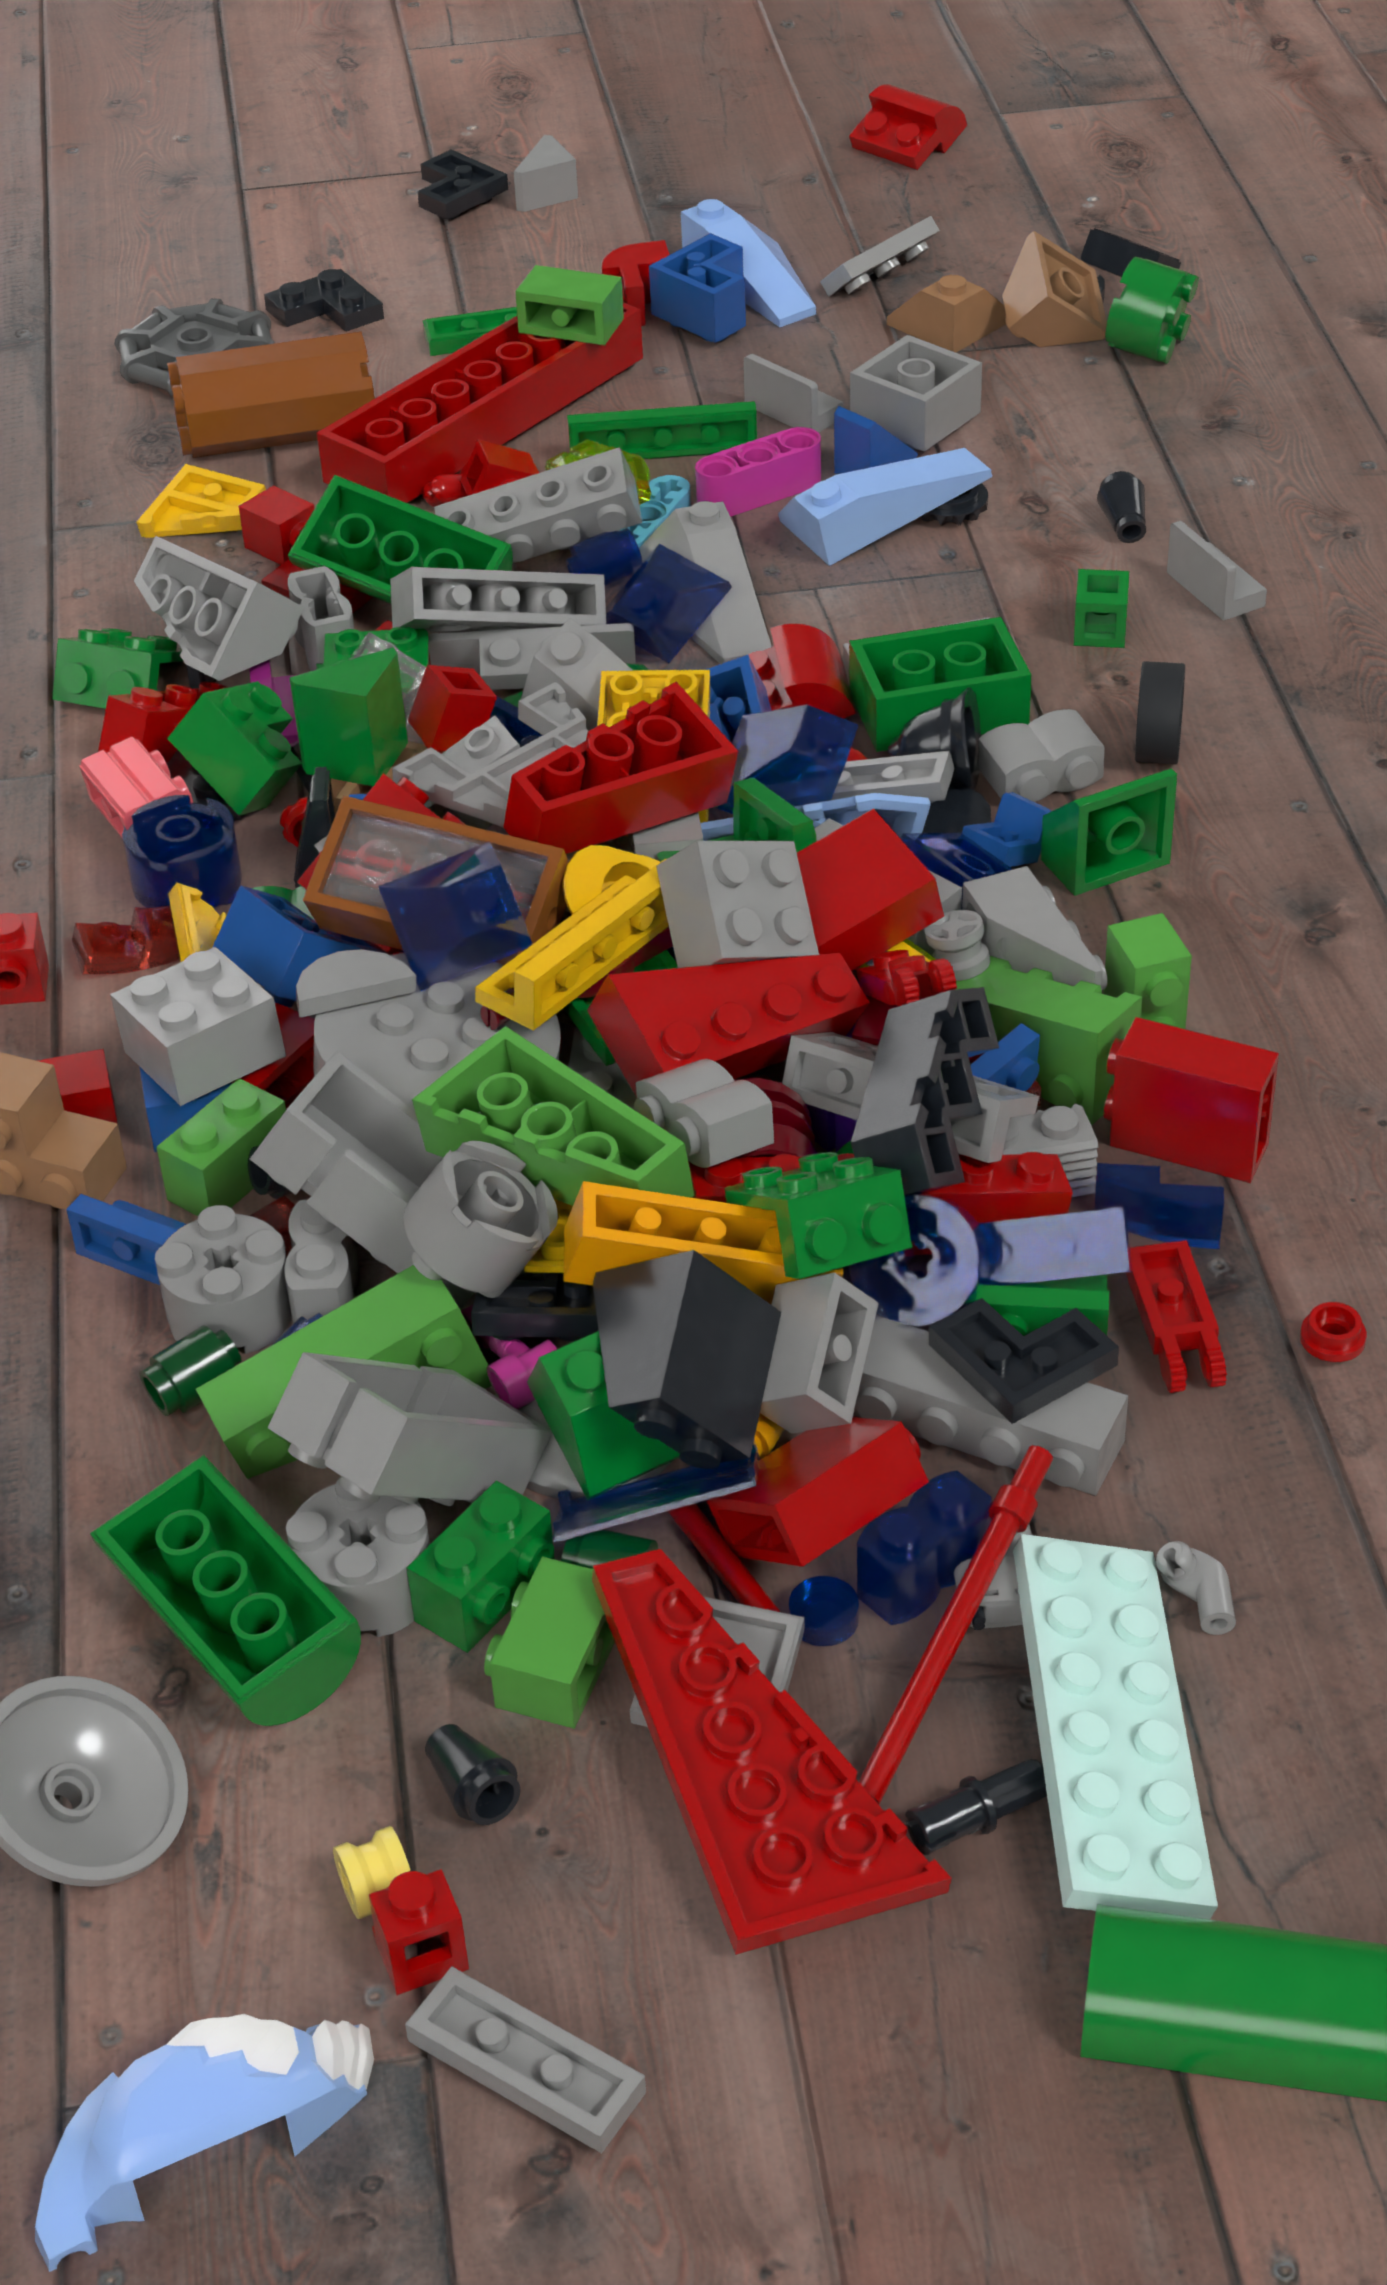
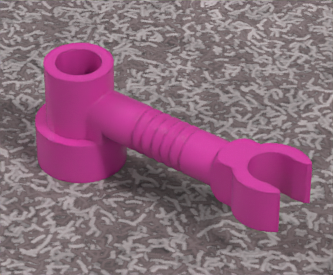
[461,1304,557,1410]

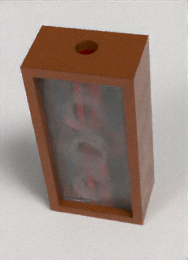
[303,795,569,965]

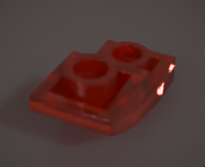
[72,906,180,974]

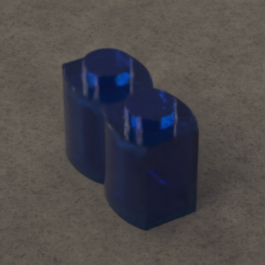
[857,1470,992,1625]

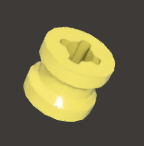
[333,1826,411,1919]

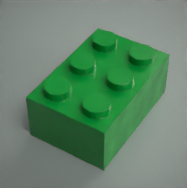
[849,617,1032,752]

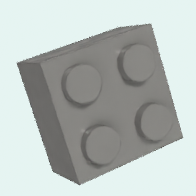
[850,335,982,452]
[656,841,819,968]
[110,947,286,1106]

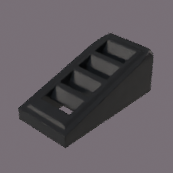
[294,767,336,888]

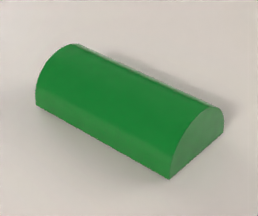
[288,475,513,605]
[90,1455,361,1726]
[1080,1904,1387,2102]

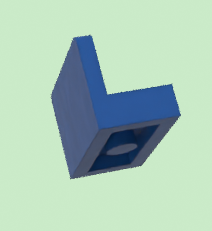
[66,1194,186,1285]

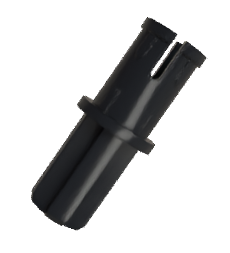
[905,1759,1047,1856]

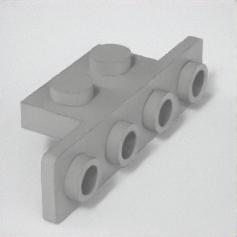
[429,623,636,690]

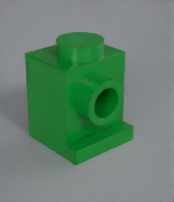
[1074,569,1130,648]

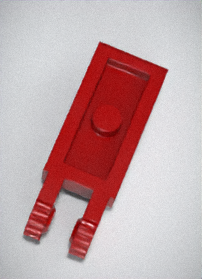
[856,950,957,1006]
[1122,1240,1227,1393]

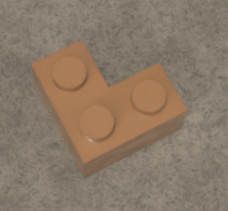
[0,1052,127,1209]

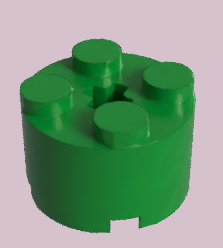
[1105,256,1199,364]

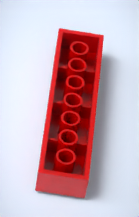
[317,303,643,503]

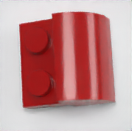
[849,84,968,170]
[748,623,856,734]

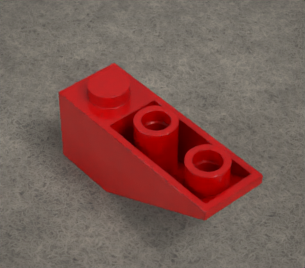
[98,682,228,764]

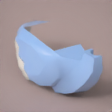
[35,2014,374,2272]

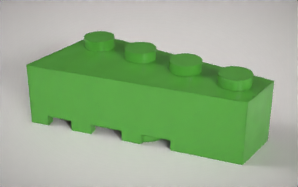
[930,956,1142,1125]

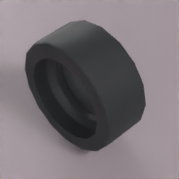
[1135,661,1185,764]

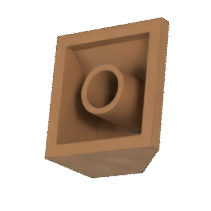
[1002,231,1107,347]
[887,274,1006,353]

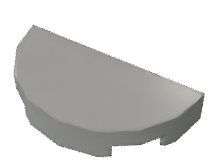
[296,949,416,1018]

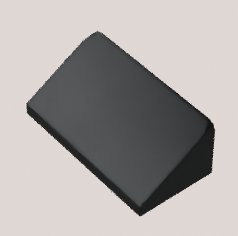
[1081,228,1181,277]

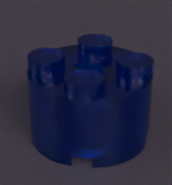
[122,795,242,923]
[849,1194,989,1326]

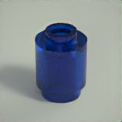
[565,528,643,586]

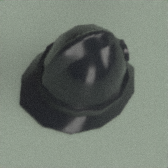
[888,687,981,790]

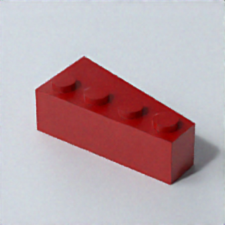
[503,681,739,854]
[587,953,870,1098]

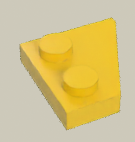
[137,464,266,538]

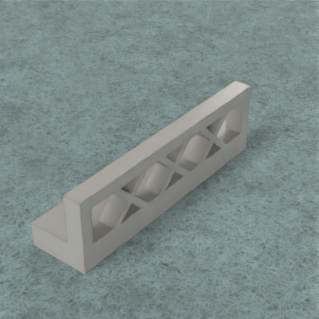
[782,1032,1039,1163]

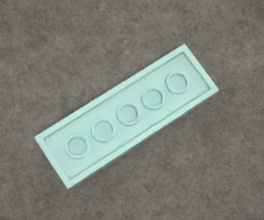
[1013,1534,1218,1919]

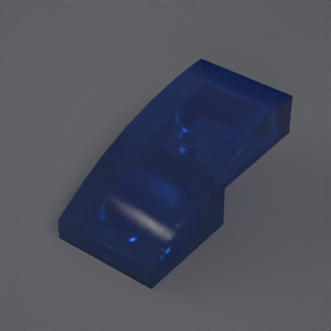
[1094,1163,1224,1250]

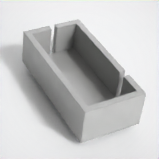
[250,1051,475,1310]
[268,1352,552,1506]

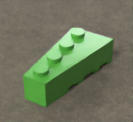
[412,1026,695,1206]
[196,1265,492,1479]

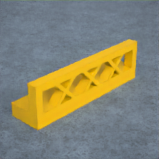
[475,859,669,1031]

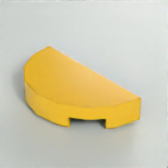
[168,883,227,962]

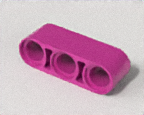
[695,427,821,517]

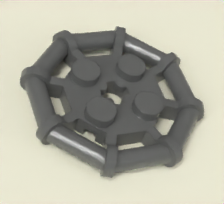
[114,298,275,396]

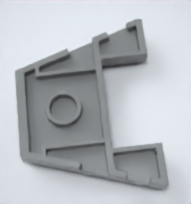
[392,682,588,827]

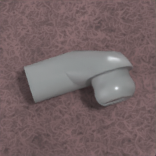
[1156,1541,1236,1635]

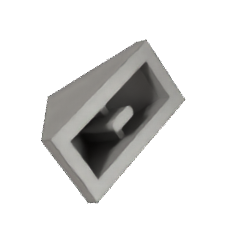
[514,135,578,212]

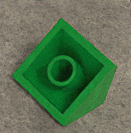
[290,647,408,786]

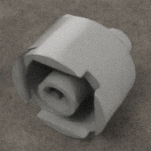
[403,1141,558,1298]
[155,1205,292,1354]
[286,1476,430,1637]

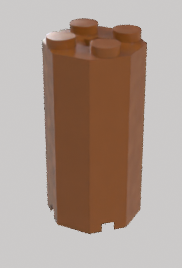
[167,331,375,458]

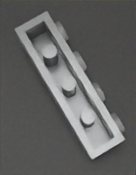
[434,447,642,564]

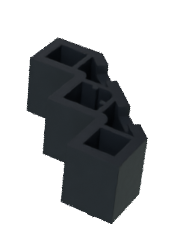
[851,987,999,1198]

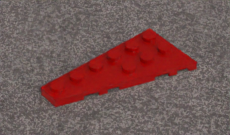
[592,1549,952,1955]

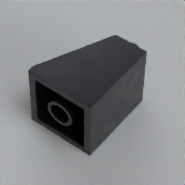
[593,1250,781,1469]

